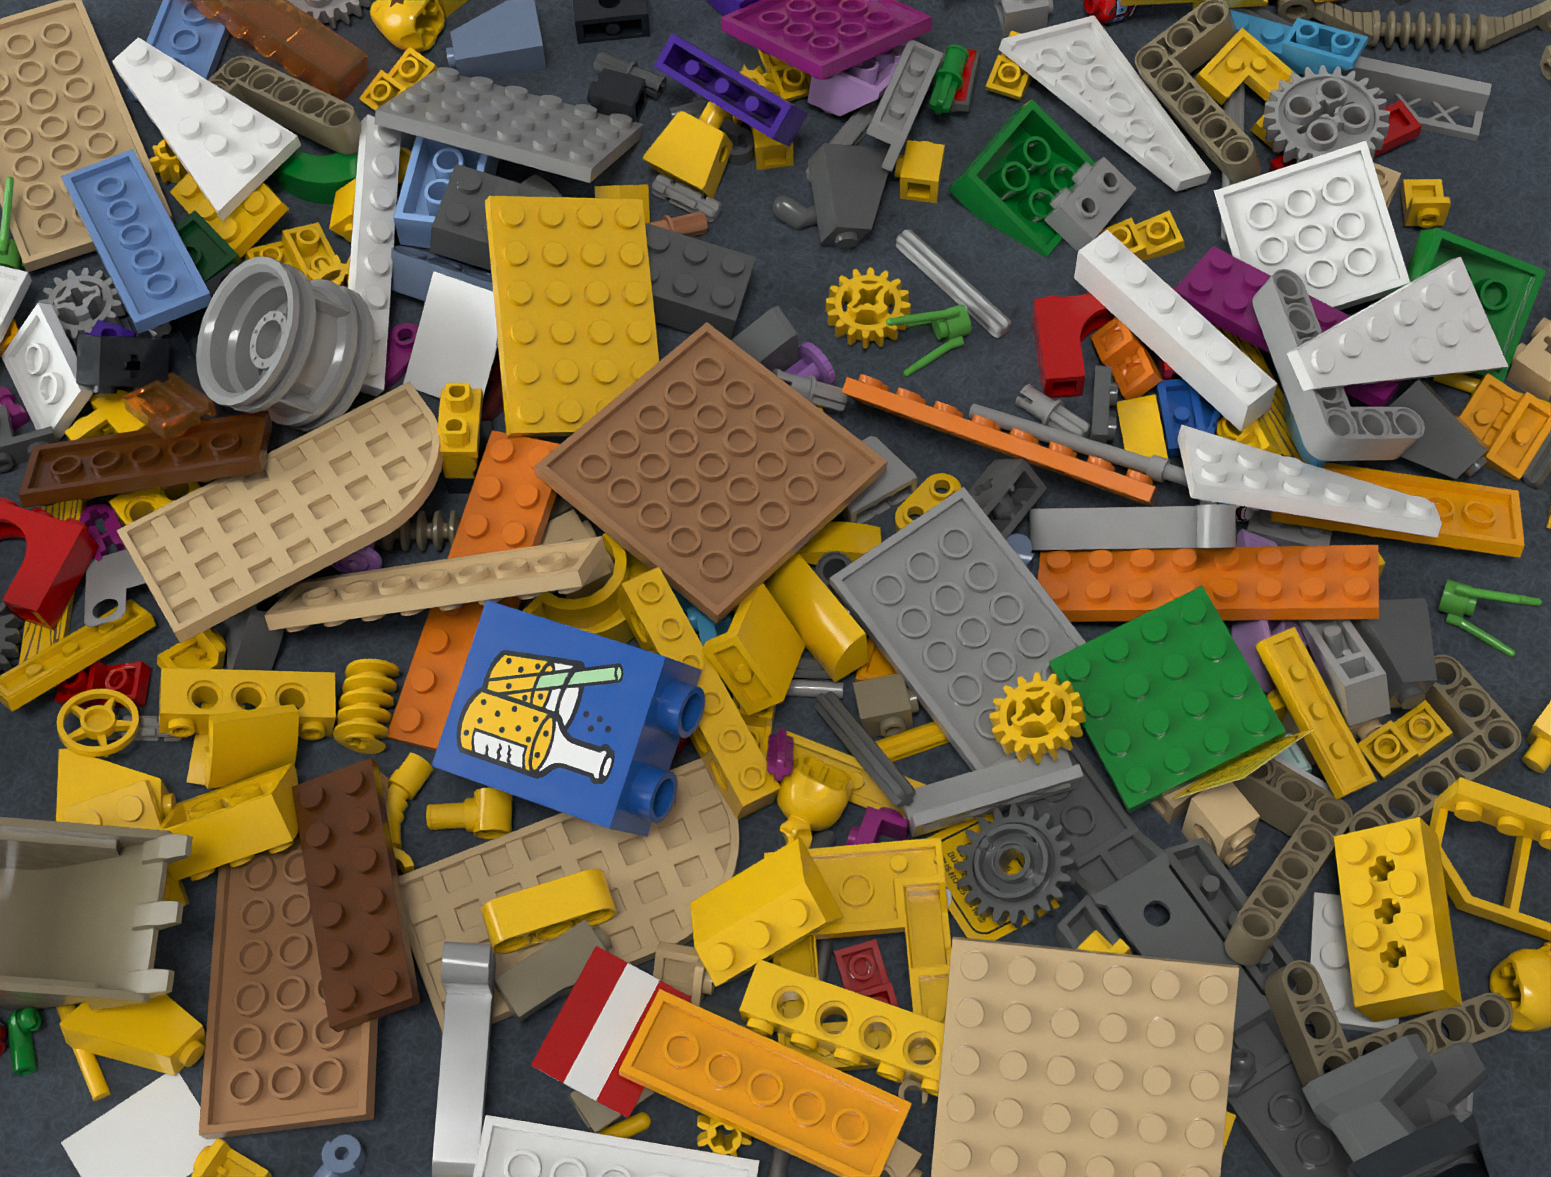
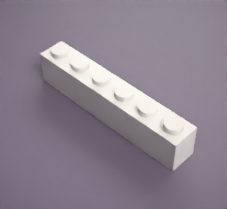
[1074,230,1277,432]

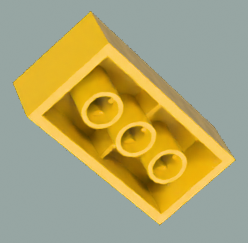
[1334,817,1462,1022]

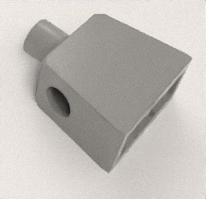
[841,436,917,524]

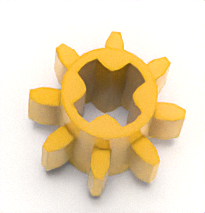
[149,139,188,183]
[697,1115,752,1157]

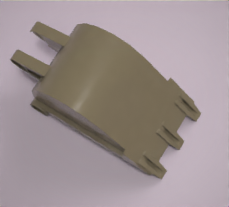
[0,817,193,1010]

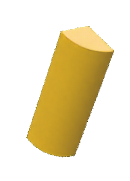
[763,552,870,682]

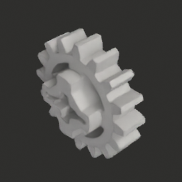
[38,268,126,348]

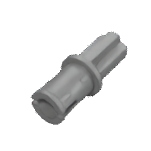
[772,368,849,412]
[1015,384,1091,438]

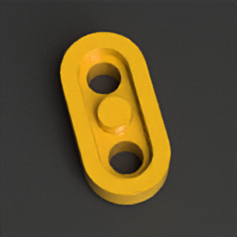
[895,473,962,532]

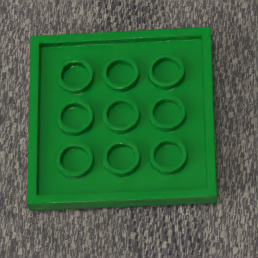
[1049,586,1286,814]

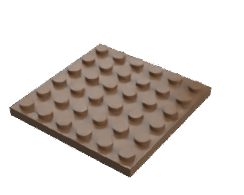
[535,322,888,624]

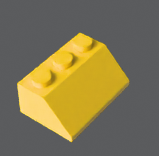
[157,763,299,882]
[690,838,844,987]

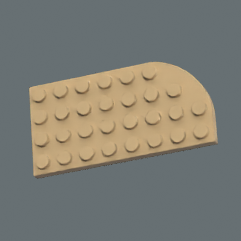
[116,381,443,643]
[398,758,740,1033]

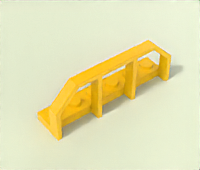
[1429,777,1551,941]

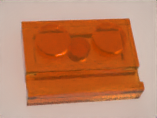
[122,372,217,440]

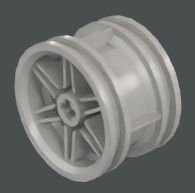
[196,256,374,432]

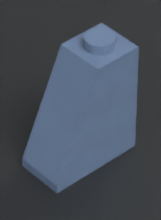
[446,0,547,78]

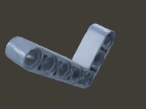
[391,246,498,347]

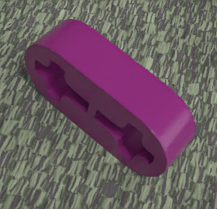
[79,504,126,562]

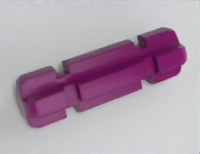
[767,728,794,781]

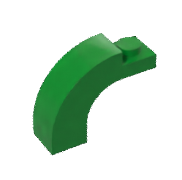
[272,119,358,205]

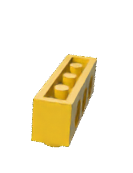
[159,668,336,740]

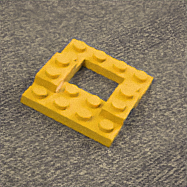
[764,837,952,1071]

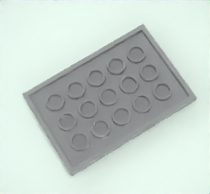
[374,67,644,183]
[829,487,1086,771]

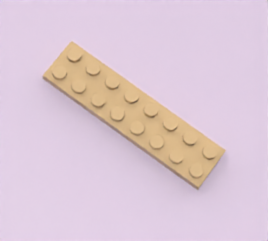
[264,536,606,632]

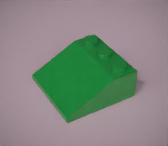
[948,99,1095,257]
[1406,228,1546,383]

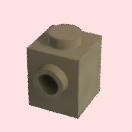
[853,673,919,737]

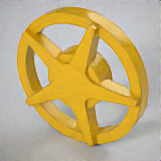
[57,689,139,757]

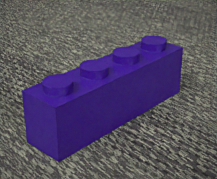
[653,33,808,147]

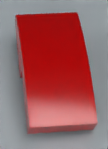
[55,660,151,708]
[832,939,899,1007]

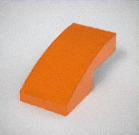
[1090,317,1163,400]

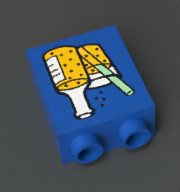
[431,600,705,837]

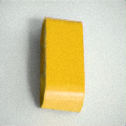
[481,868,617,954]

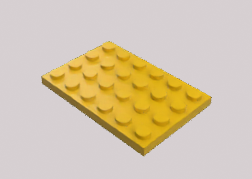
[485,196,659,437]

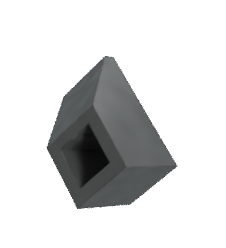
[224,589,285,671]

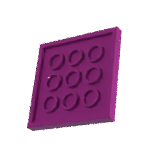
[721,0,932,80]

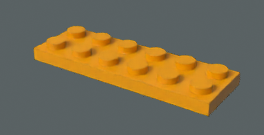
[1271,458,1525,558]
[619,989,912,1177]

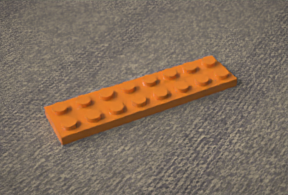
[841,374,1160,507]
[386,430,560,752]
[1037,545,1379,622]

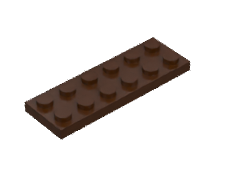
[18,410,273,508]
[292,758,420,1032]

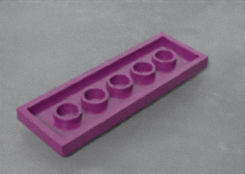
[1174,246,1406,407]

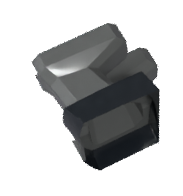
[1302,1034,1490,1177]

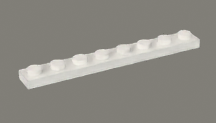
[348,115,401,397]

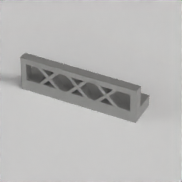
[866,39,943,172]
[1341,56,1492,141]
[902,746,1083,838]

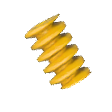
[333,659,400,754]

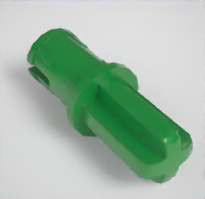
[929,44,969,115]

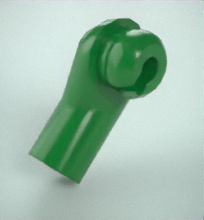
[8,1007,41,1076]

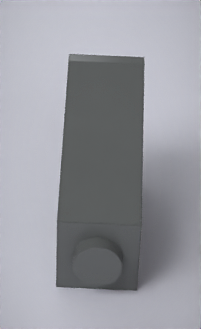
[808,143,889,249]
[731,305,799,372]
[1389,378,1489,479]
[1349,598,1437,709]

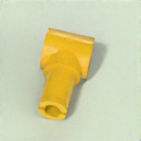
[426,787,512,839]

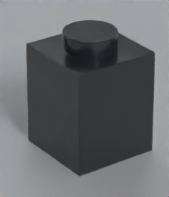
[587,68,648,123]

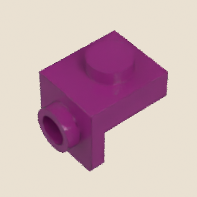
[846,806,909,846]

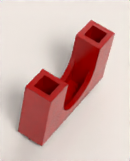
[1032,287,1182,398]
[0,497,99,630]

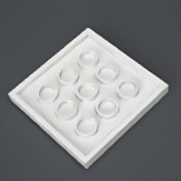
[1214,141,1410,310]

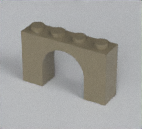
[494,919,658,1134]

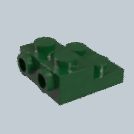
[175,211,243,319]

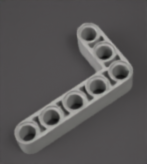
[1252,269,1425,461]
[1029,504,1236,550]
[432,941,496,1177]

